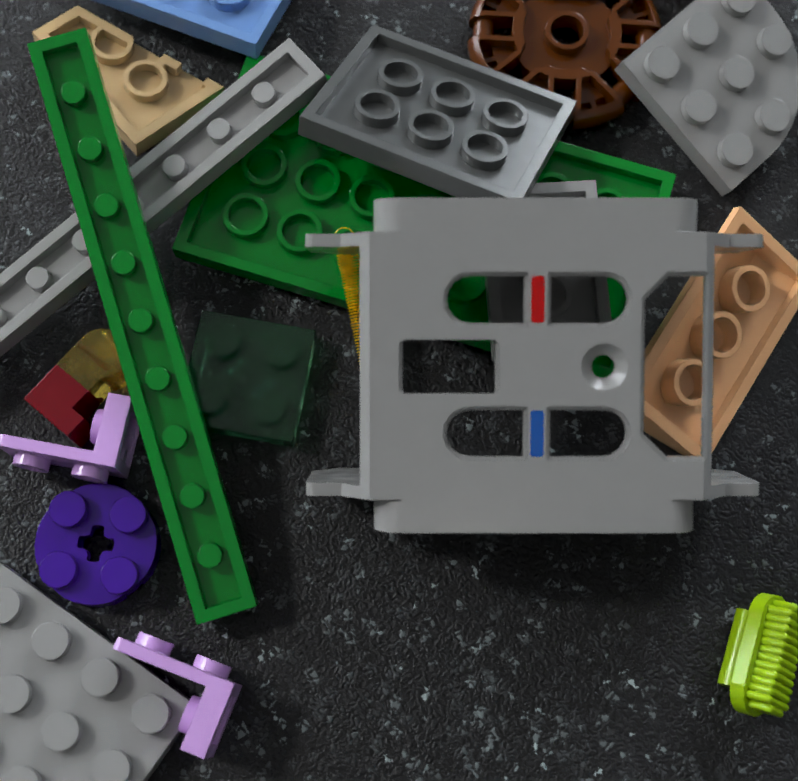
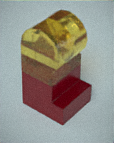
[23,328,127,448]

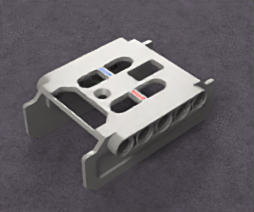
[305,197,763,533]

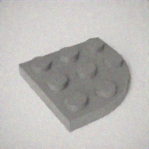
[614,0,798,196]

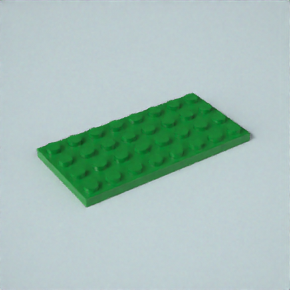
[172,56,676,378]

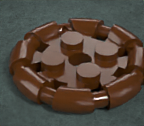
[467,0,662,130]

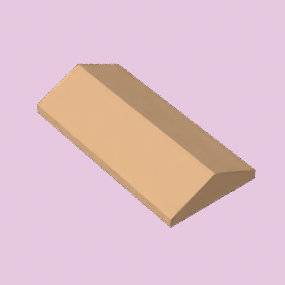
[644,206,798,456]

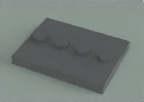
[298,24,577,198]

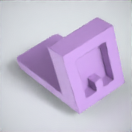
[0,392,140,484]
[113,631,243,759]

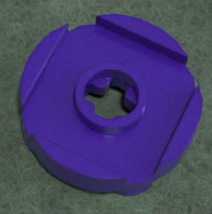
[35,483,161,607]

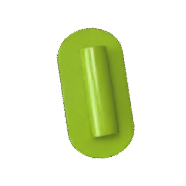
[717,593,798,718]

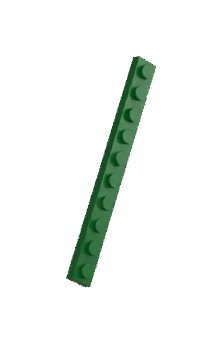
[27,28,259,625]

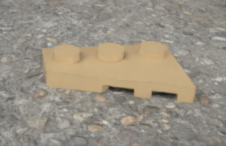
[32,5,224,157]

